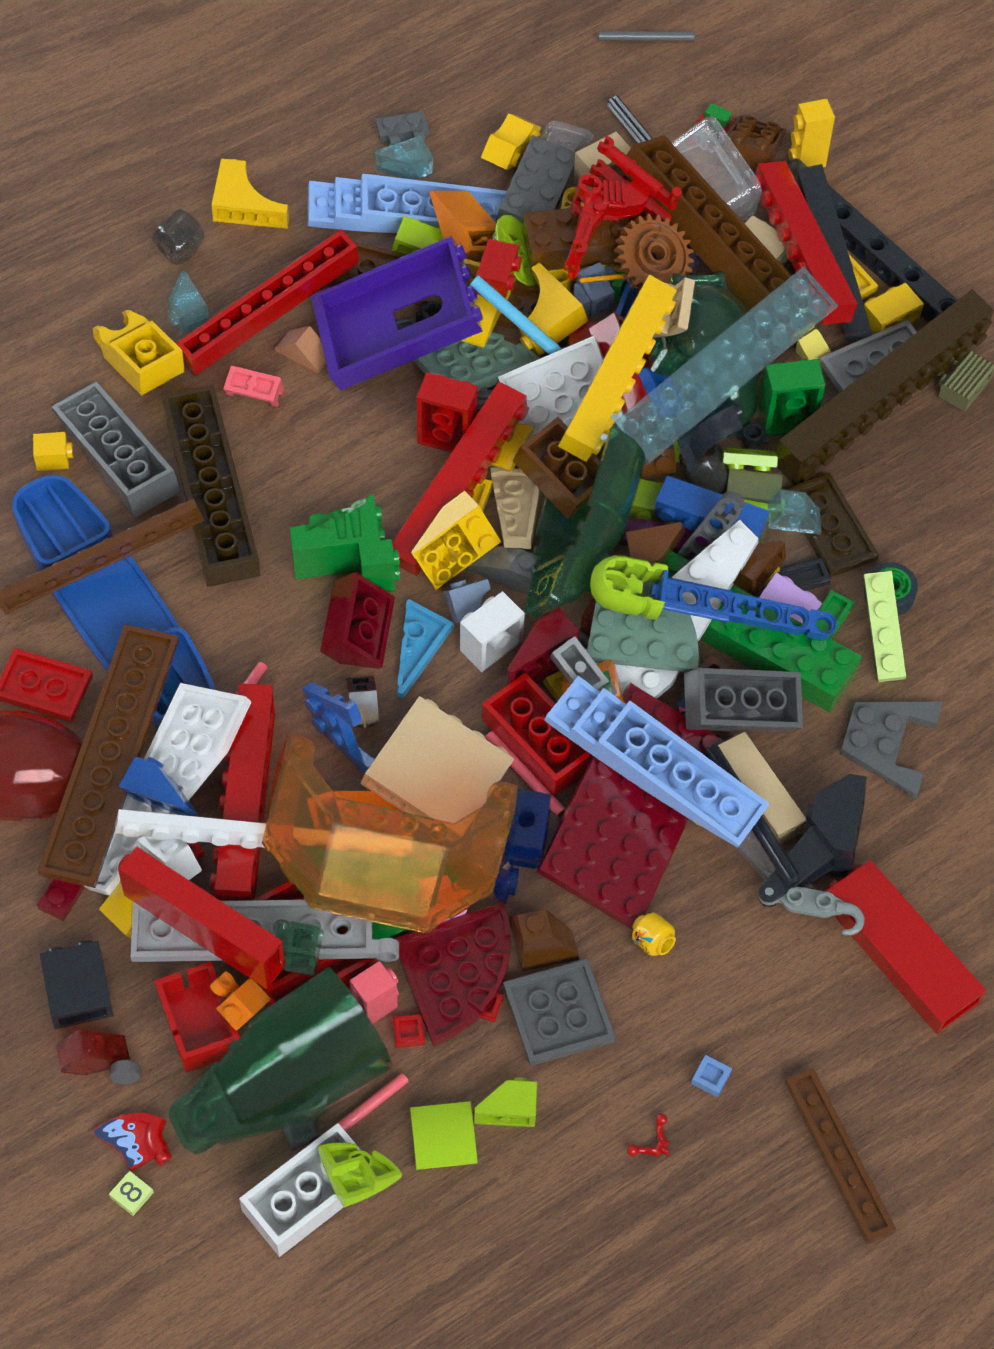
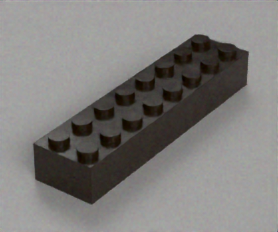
[162,385,261,587]

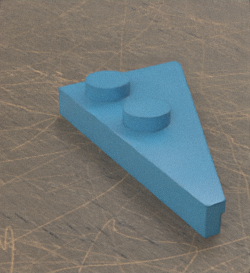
[397,599,454,700]

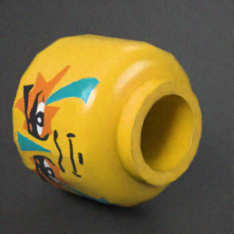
[632,912,676,956]

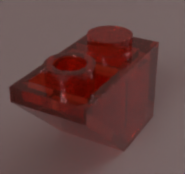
[56,1029,130,1075]

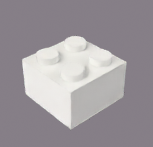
[460,591,525,672]

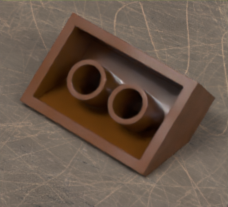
[626,522,686,565]

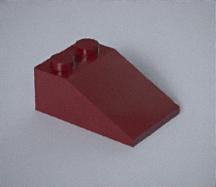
[507,607,579,685]

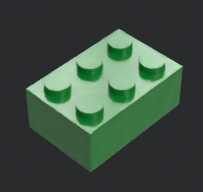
[758,359,825,437]

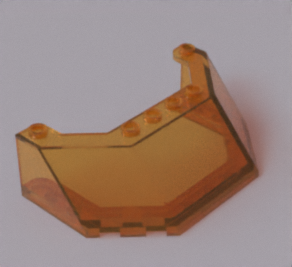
[262,733,518,934]

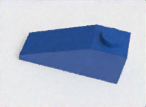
[119,757,199,817]

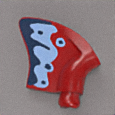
[93,1113,172,1171]

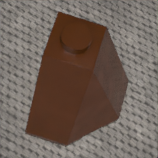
[509,909,579,971]

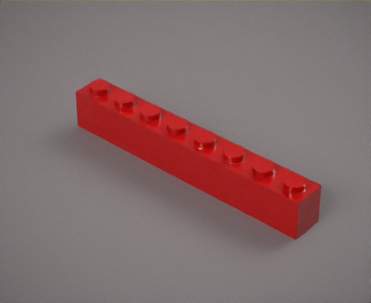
[752,161,857,325]
[176,229,359,376]
[392,382,529,576]

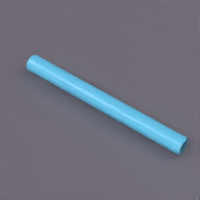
[470,275,562,355]

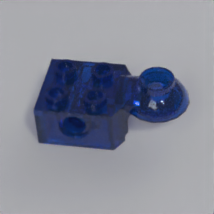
[486,789,551,905]

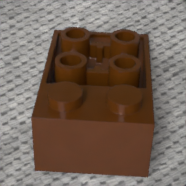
[716,115,786,177]

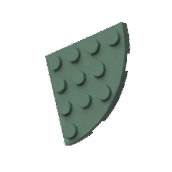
[413,332,540,392]
[587,555,699,673]

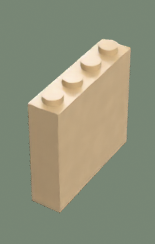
[360,696,514,847]

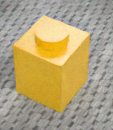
[33,432,74,471]

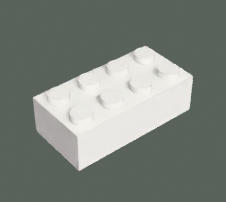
[239,1123,360,1257]

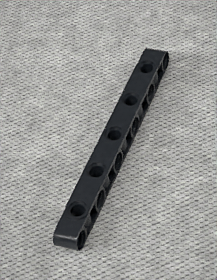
[787,158,958,322]

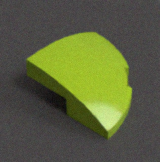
[318,1143,402,1208]

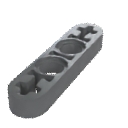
[677,492,745,561]

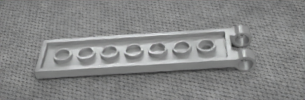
[130,897,399,962]

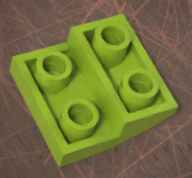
[410,1101,478,1170]

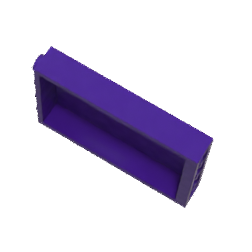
[311,236,483,390]

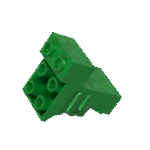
[290,495,400,592]

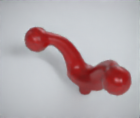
[627,1113,670,1157]

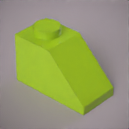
[474,1077,537,1127]

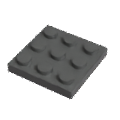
[503,958,616,1066]

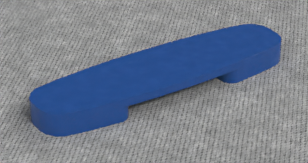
[12,475,215,729]

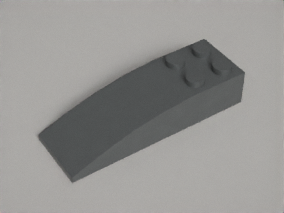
[51,381,181,518]

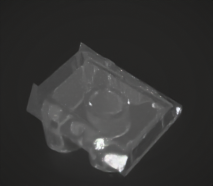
[539,120,595,170]

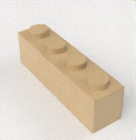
[718,732,807,844]

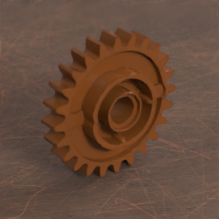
[613,214,694,293]

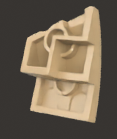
[652,277,695,338]

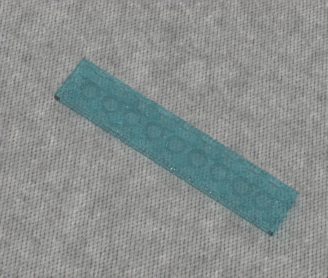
[613,266,838,466]

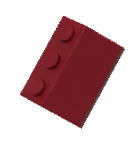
[320,572,395,669]

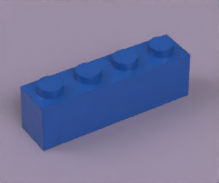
[654,476,769,544]

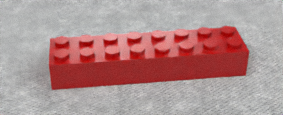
[210,683,276,901]

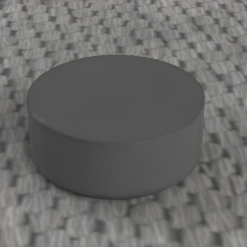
[110,1060,141,1084]

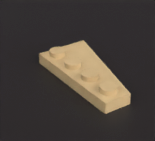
[490,467,541,549]

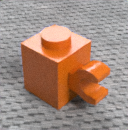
[210,971,271,1031]

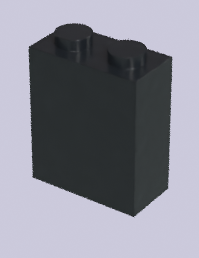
[40,940,114,1029]

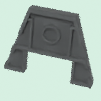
[840,701,942,800]

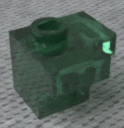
[276,921,324,977]

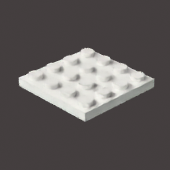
[498,336,630,444]

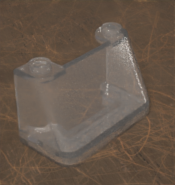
[671,116,762,221]

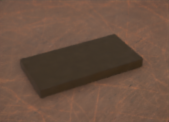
[781,472,879,577]

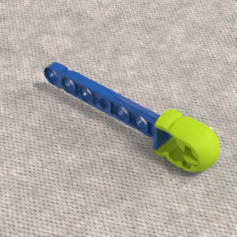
[590,555,837,640]

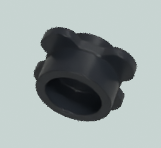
[737,423,769,449]

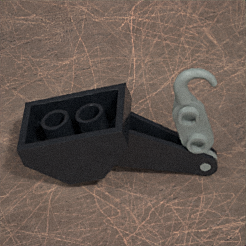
[759,774,867,936]

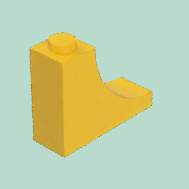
[211,159,289,229]
[519,262,588,357]

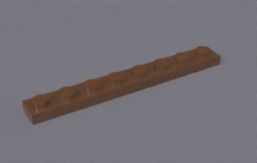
[0,499,205,614]

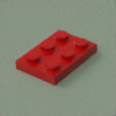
[0,648,93,722]

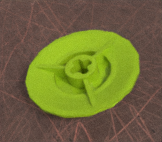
[492,215,537,286]

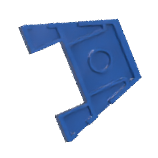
[302,682,375,775]

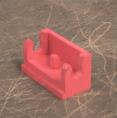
[223,366,284,407]

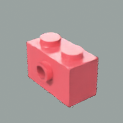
[350,961,399,1026]

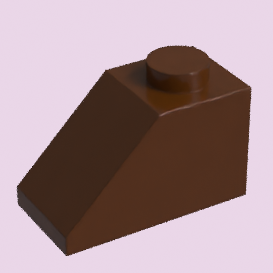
[733,540,786,595]

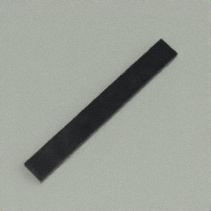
[798,164,871,341]

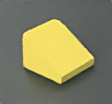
[796,329,832,360]

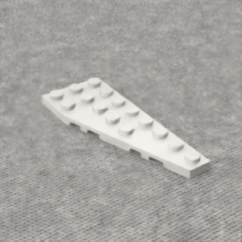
[586,520,758,699]
[85,683,251,895]

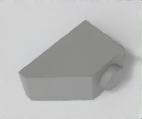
[550,636,609,690]

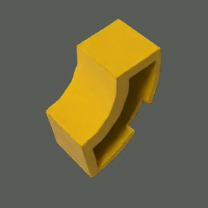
[481,113,541,170]

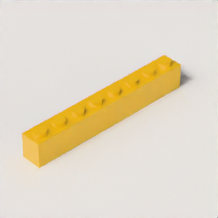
[558,275,677,462]

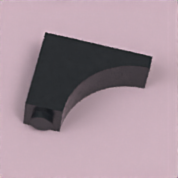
[671,396,745,472]

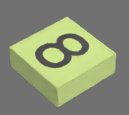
[109,1171,154,1216]

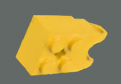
[93,310,184,396]

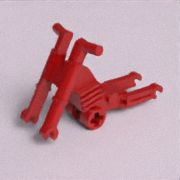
[564,136,682,279]

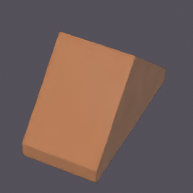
[275,326,326,373]

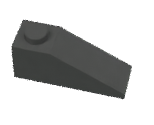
[465,546,545,596]

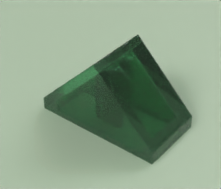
[649,336,690,380]

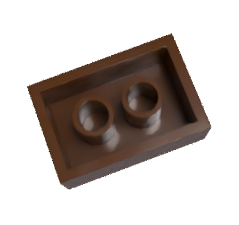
[513,417,613,519]

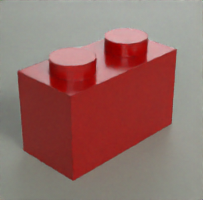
[475,239,522,299]

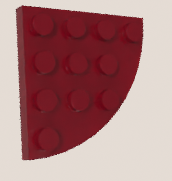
[395,903,511,1047]

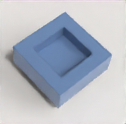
[691,1055,732,1097]

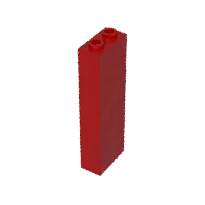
[118,847,285,989]
[825,860,986,1034]

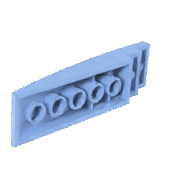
[308,174,507,233]
[544,676,769,848]

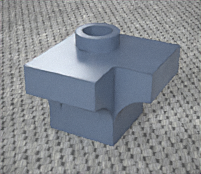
[577,262,616,317]
[442,579,491,623]

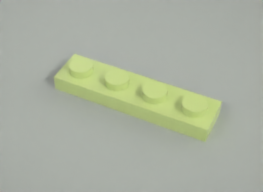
[864,571,906,682]

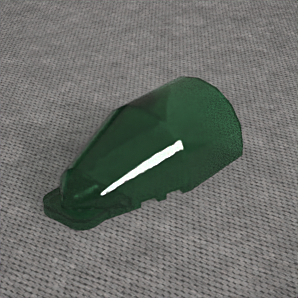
[524,426,645,618]
[169,967,393,1154]

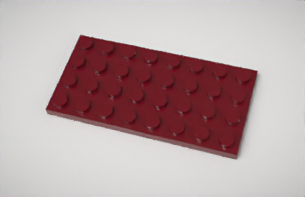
[536,683,725,930]

